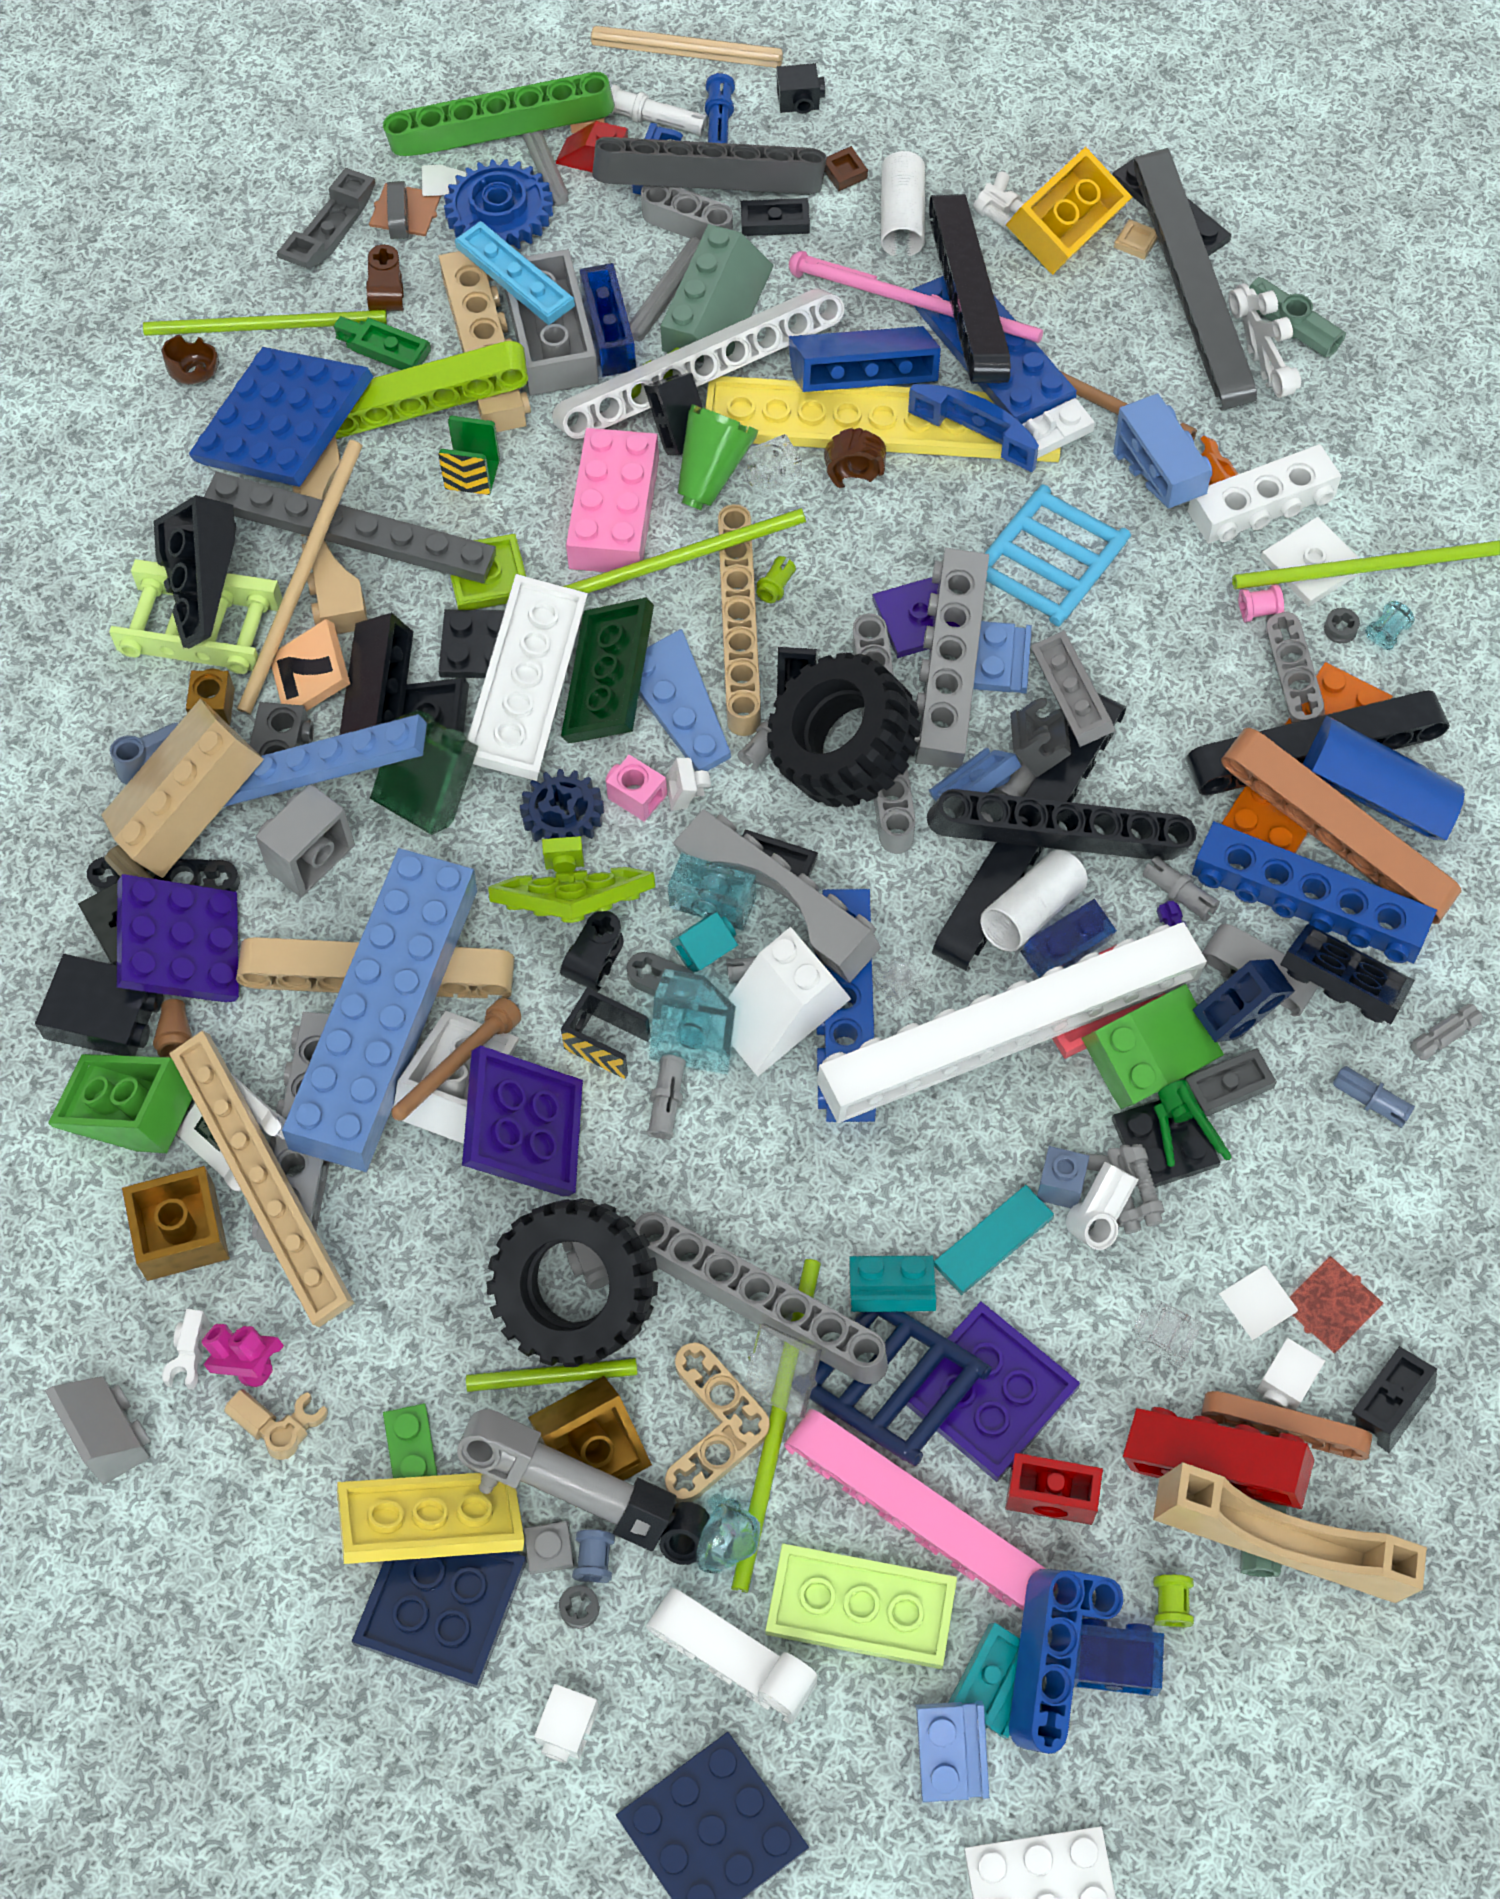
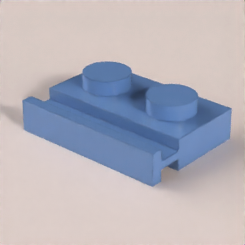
[973,621,1032,694]
[929,748,1022,801]
[916,1701,990,1802]

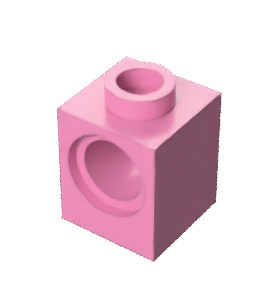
[605,755,667,822]

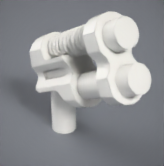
[973,172,1024,239]

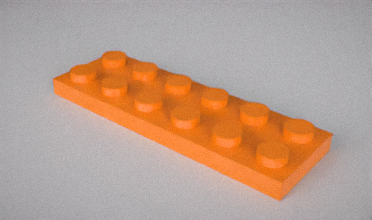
[1221,662,1393,853]

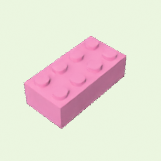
[566,428,659,572]

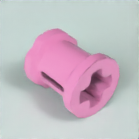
[1238,584,1284,623]

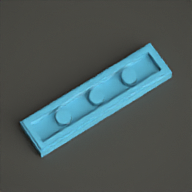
[455,221,575,325]

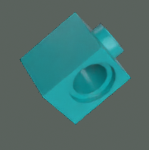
[670,912,738,973]

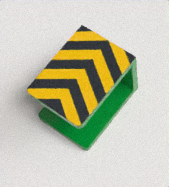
[438,415,500,495]

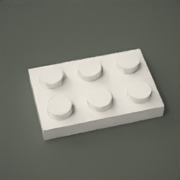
[964,1826,1116,1899]

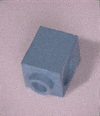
[1037,1146,1090,1209]

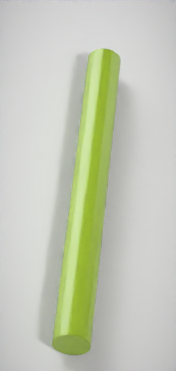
[466,1358,638,1392]

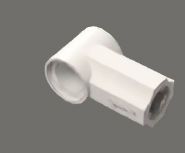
[1066,1162,1139,1250]

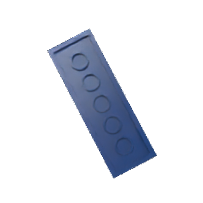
[911,276,1077,424]

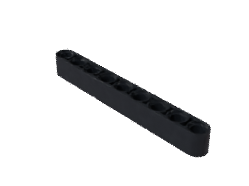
[929,194,1011,384]
[932,693,1127,972]

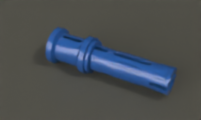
[705,73,735,143]

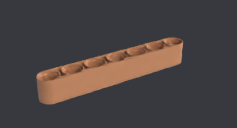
[1221,728,1462,924]

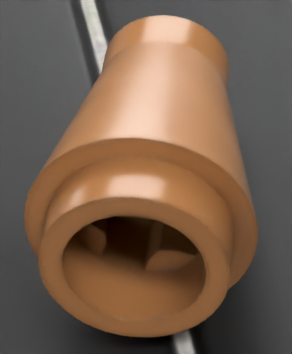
[153,999,193,1057]

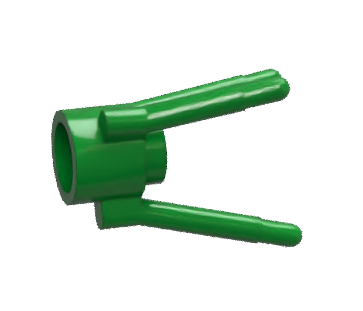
[1154,1080,1232,1167]

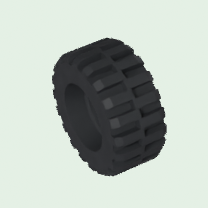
[767,652,921,807]
[486,1198,658,1367]

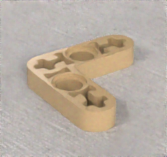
[665,1342,770,1503]

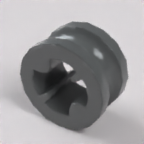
[1324,608,1360,644]
[559,1585,600,1629]

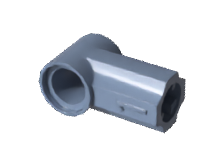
[110,722,178,785]

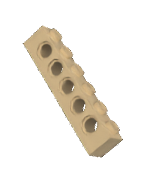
[438,251,531,433]

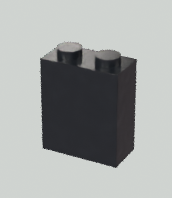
[35,954,163,1056]

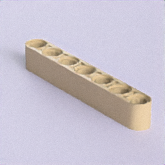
[718,504,761,736]
[236,937,515,999]

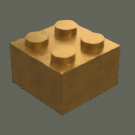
[122,1166,230,1281]

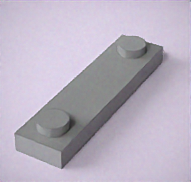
[1031,630,1115,747]

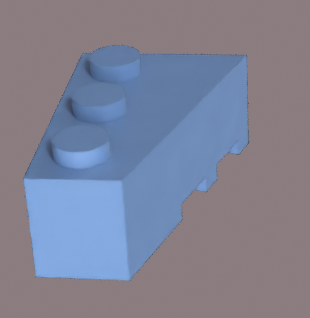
[1113,393,1212,509]

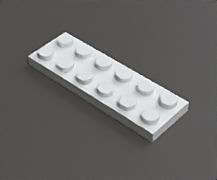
[462,574,588,781]

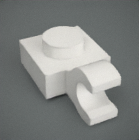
[162,1309,210,1390]

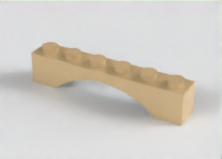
[293,435,368,634]
[1153,1462,1427,1603]

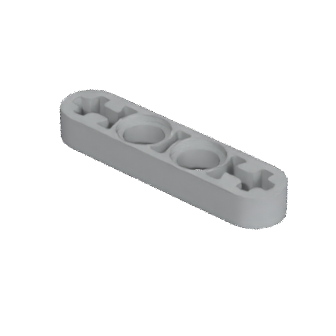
[1267,612,1325,723]

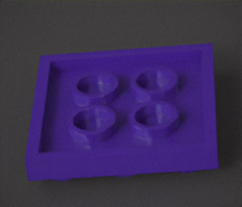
[117,874,239,1002]
[462,1045,583,1196]
[906,1301,1081,1482]

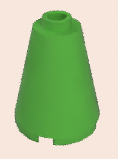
[677,404,759,510]

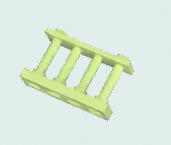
[109,559,283,674]

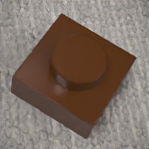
[824,146,868,191]

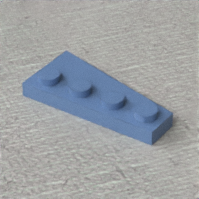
[639,629,731,771]

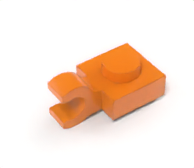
[1200,435,1238,485]

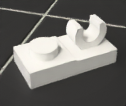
[1022,398,1095,458]

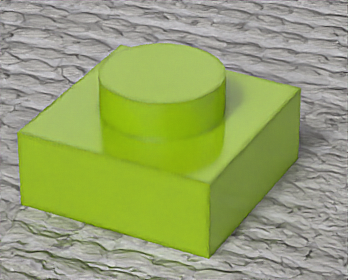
[542,836,584,872]

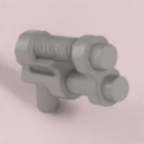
[1085,1144,1165,1234]

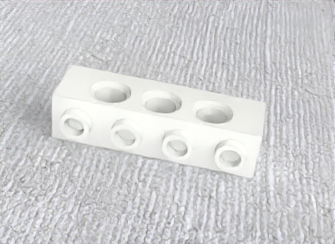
[1187,444,1342,544]

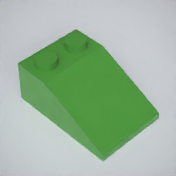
[1081,984,1224,1109]
[48,1054,192,1153]

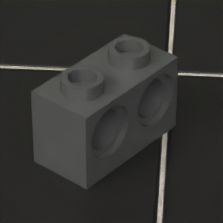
[250,702,314,756]

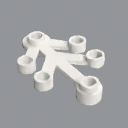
[1228,283,1301,398]

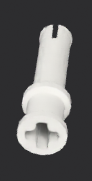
[610,84,708,137]

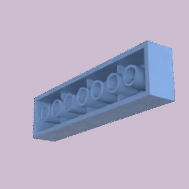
[282,848,477,1172]

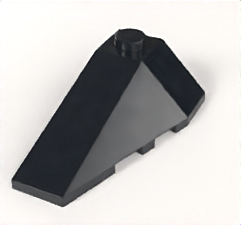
[153,495,236,649]

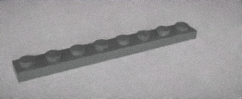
[204,471,496,584]

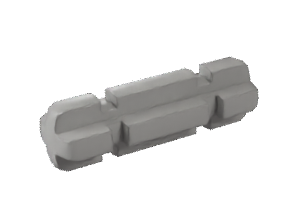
[1410,1004,1483,1061]

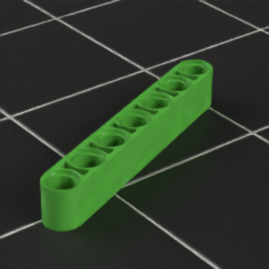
[383,72,615,156]

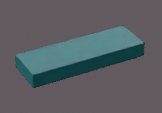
[934,1185,1054,1296]

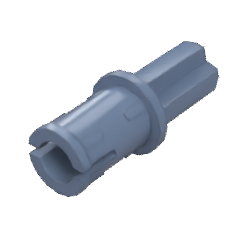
[1333,1066,1415,1128]

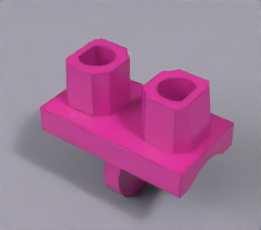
[201,1324,284,1387]

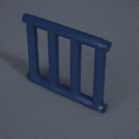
[794,1311,992,1466]

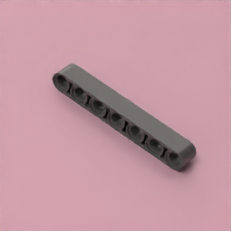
[592,137,827,194]

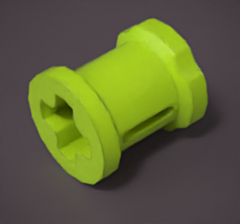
[1153,1575,1194,1628]

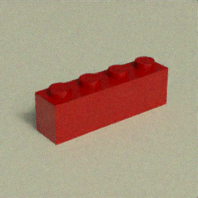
[1122,1407,1315,1509]

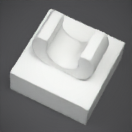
[666,758,711,811]

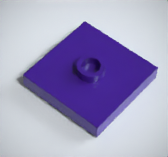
[872,577,960,658]

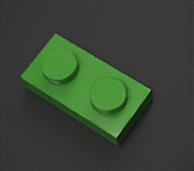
[383,1403,438,1478]

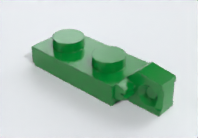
[334,316,431,370]

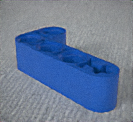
[1009,1569,1123,1754]

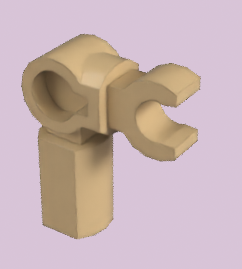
[224,1389,328,1460]

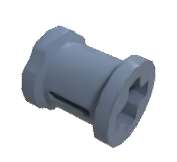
[572,1530,615,1583]

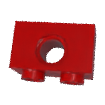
[1005,1453,1103,1525]

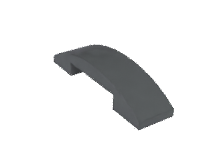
[277,167,375,269]

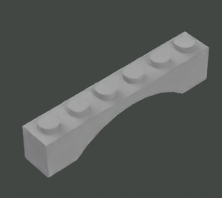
[673,809,881,983]

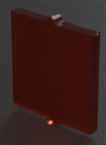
[1289,1256,1384,1354]

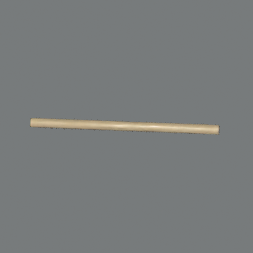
[237,440,363,715]

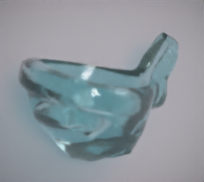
[697,1493,760,1574]

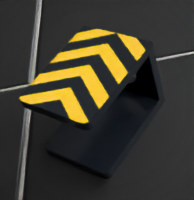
[561,987,651,1079]

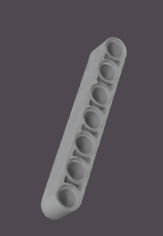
[852,613,915,854]
[633,1212,888,1384]

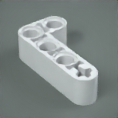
[646,1588,817,1724]

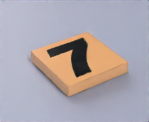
[271,619,350,712]

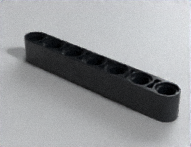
[1186,690,1450,796]
[926,789,1197,861]

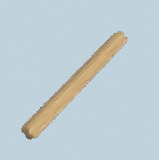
[591,25,783,68]

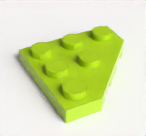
[488,867,655,923]

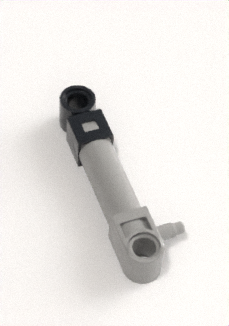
[457,1409,711,1565]

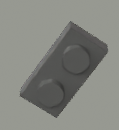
[1185,1048,1277,1117]

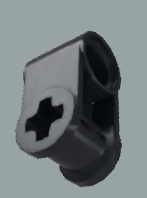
[560,911,624,992]

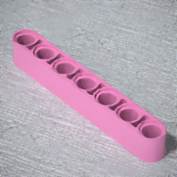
[784,1409,1058,1611]

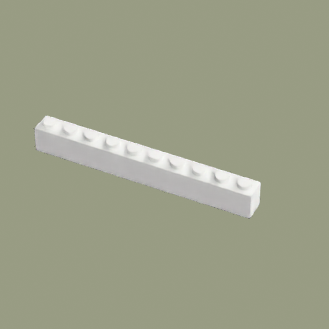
[817,922,1207,1123]

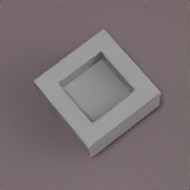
[524,1521,574,1575]

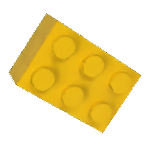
[1006,146,1132,275]

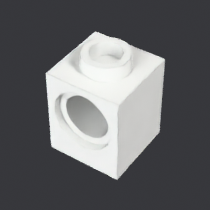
[1256,1338,1326,1411]
[534,1684,599,1763]

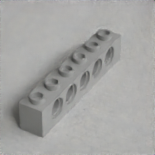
[914,547,989,768]
[252,1012,330,1253]

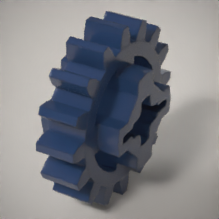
[520,769,604,842]

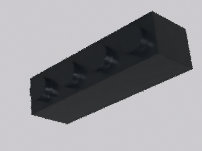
[339,612,414,735]

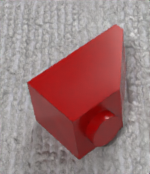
[556,121,628,172]

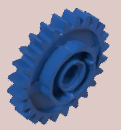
[444,159,553,249]

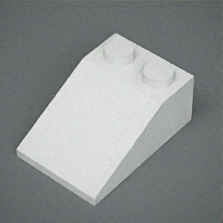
[712,927,851,1077]
[394,1011,519,1144]

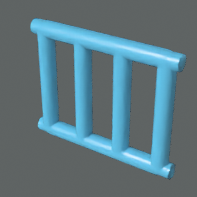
[985,484,1131,627]

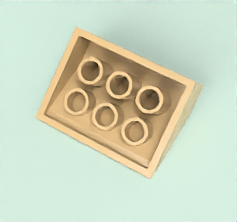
[101,698,264,878]

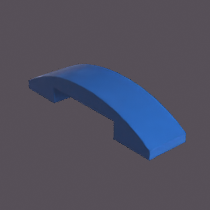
[908,384,1039,472]

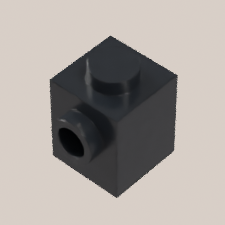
[776,63,825,114]

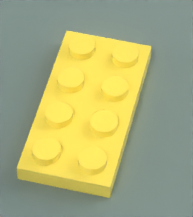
[337,1473,524,1564]

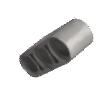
[641,186,733,240]
[1202,924,1319,1017]

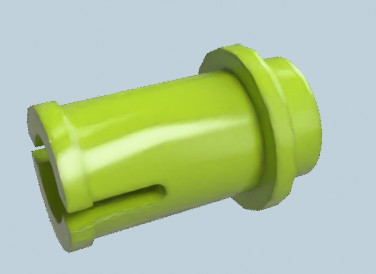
[756,556,796,603]

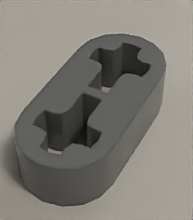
[387,181,409,239]
[626,952,698,1006]

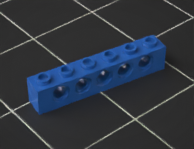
[1192,821,1437,964]
[815,889,876,1122]

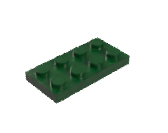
[561,597,654,743]

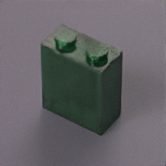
[370,711,479,835]

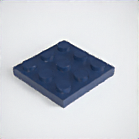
[351,1552,527,1689]
[616,1732,809,1899]

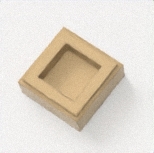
[1114,219,1158,260]

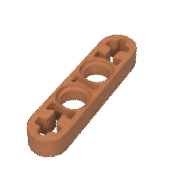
[1201,1391,1372,1461]

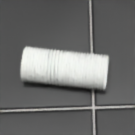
[881,151,925,256]
[980,850,1088,952]

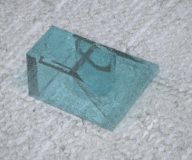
[649,969,736,1075]

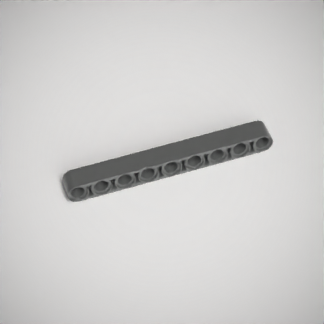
[1133,148,1257,411]

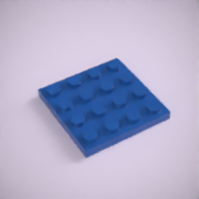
[189,347,374,487]

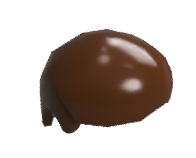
[161,335,220,385]

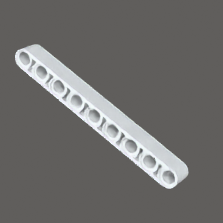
[552,289,844,439]

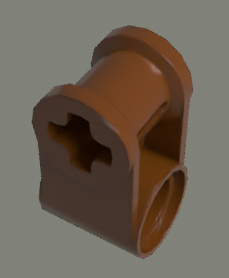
[366,244,404,311]

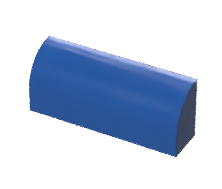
[789,326,941,392]
[1303,716,1465,841]

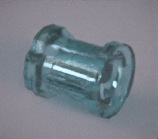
[1365,601,1415,650]

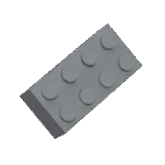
[504,249,599,396]

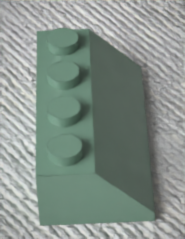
[660,224,774,363]

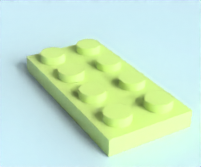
[765,1543,957,1670]

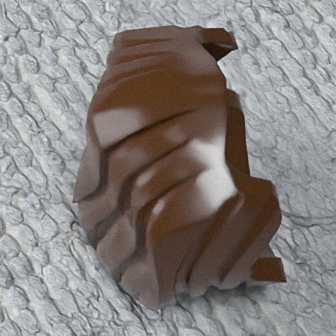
[824,428,886,488]

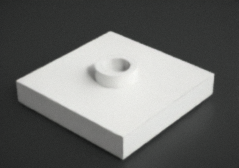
[1261,517,1361,607]

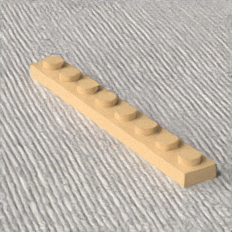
[169,1030,355,1327]

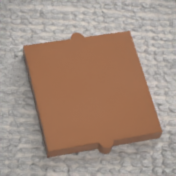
[369,183,442,237]

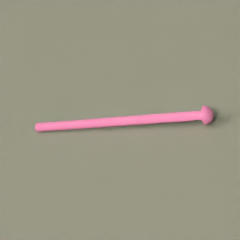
[789,251,1043,343]

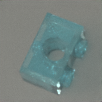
[668,853,756,931]

